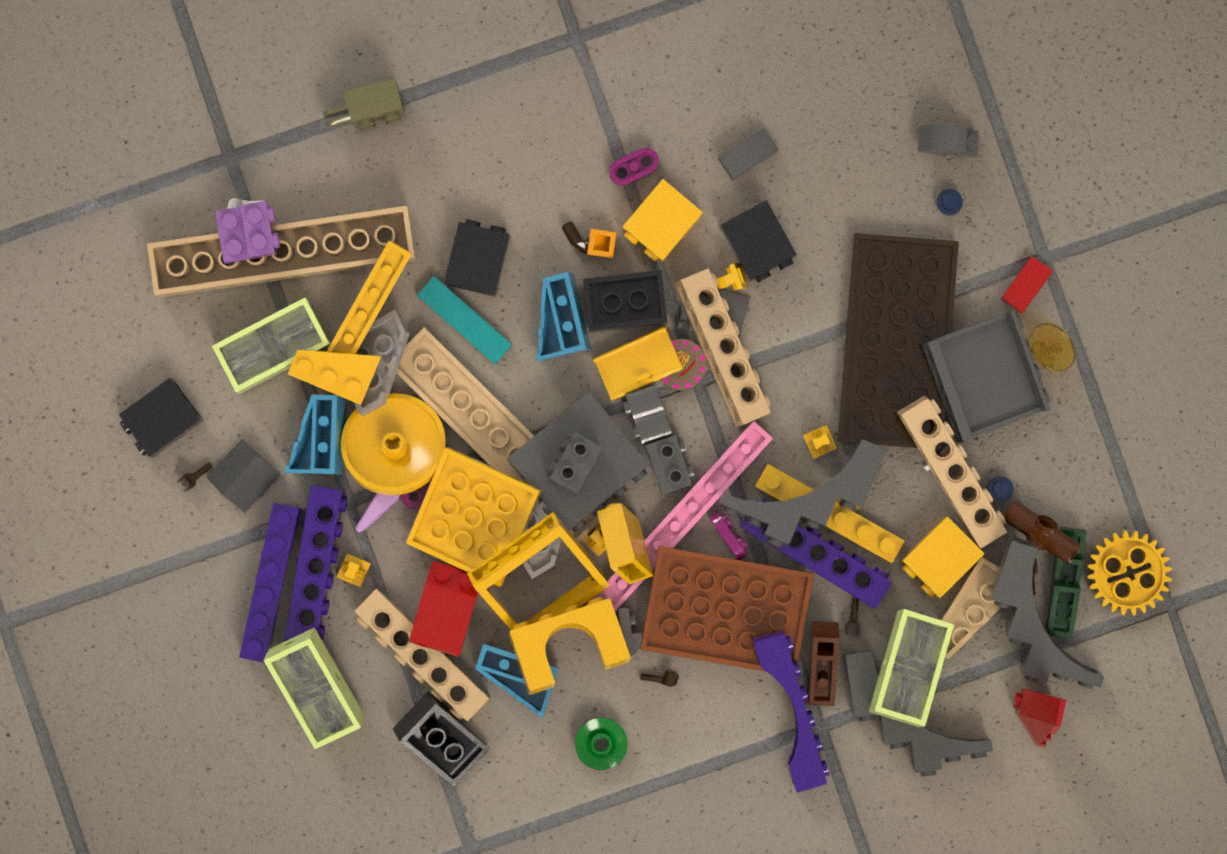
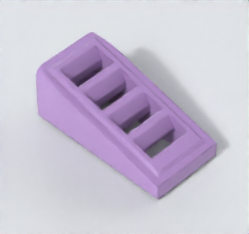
[355,493,401,533]

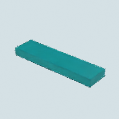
[417,276,512,365]

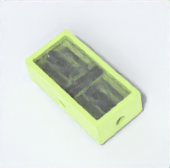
[212,297,331,394]
[869,609,954,727]
[264,627,365,749]

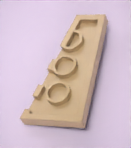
[941,557,1002,659]

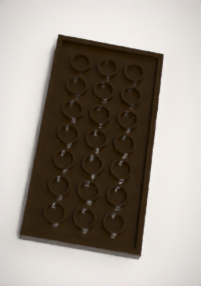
[837,233,959,450]

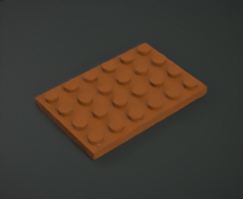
[640,545,814,671]

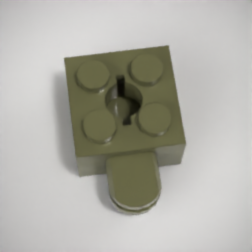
[323,78,406,131]

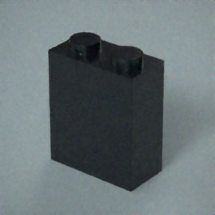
[720,200,797,283]
[444,219,511,297]
[119,378,204,458]

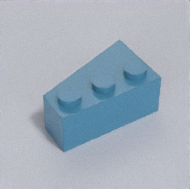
[536,272,592,362]
[284,394,345,475]
[475,643,559,718]

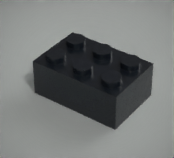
[583,270,668,333]

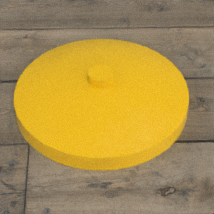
[341,393,446,495]

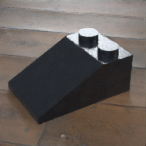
[393,691,490,786]

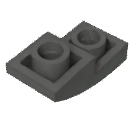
[718,128,779,180]

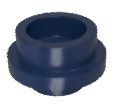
[936,189,963,215]
[987,476,1014,502]

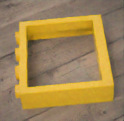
[467,512,610,630]

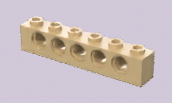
[674,268,771,427]
[897,396,1007,549]
[354,588,491,722]

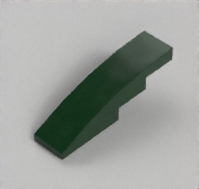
[1046,526,1087,638]

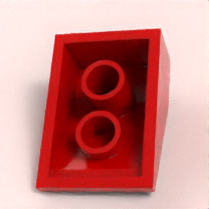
[409,561,481,657]

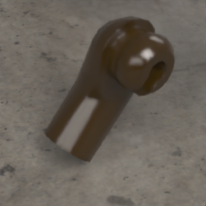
[562,222,589,255]

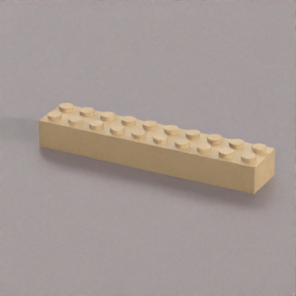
[147,206,417,298]

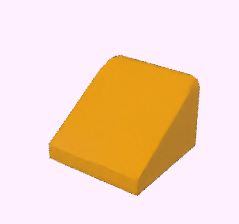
[587,228,617,259]

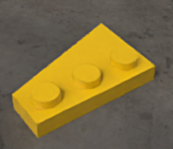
[288,349,381,405]

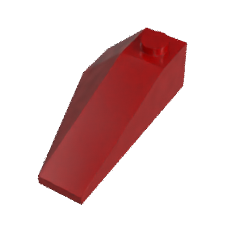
[1013,688,1066,747]

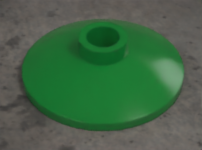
[575,718,628,770]

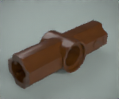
[1004,500,1081,565]

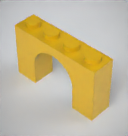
[509,597,631,695]

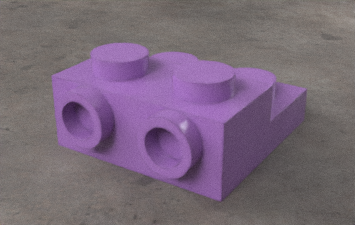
[215,201,280,264]

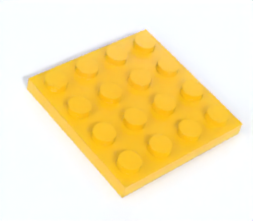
[406,447,542,587]

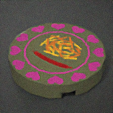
[660,338,707,391]

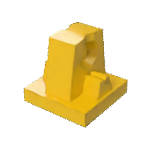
[717,263,748,291]
[803,425,837,459]
[582,522,606,557]
[337,553,371,588]

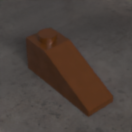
[808,621,840,706]

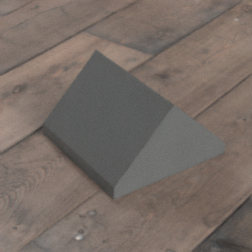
[207,439,280,512]

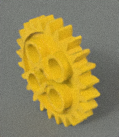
[1086,531,1172,616]

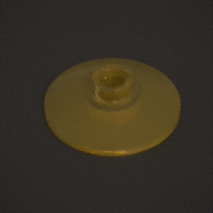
[1029,323,1075,372]

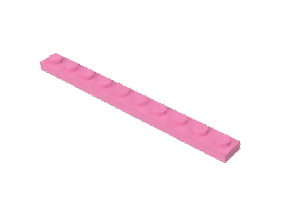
[585,421,773,611]

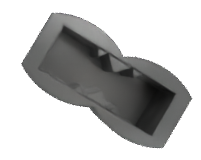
[623,385,672,445]

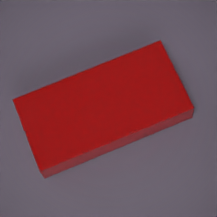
[1001,256,1053,314]

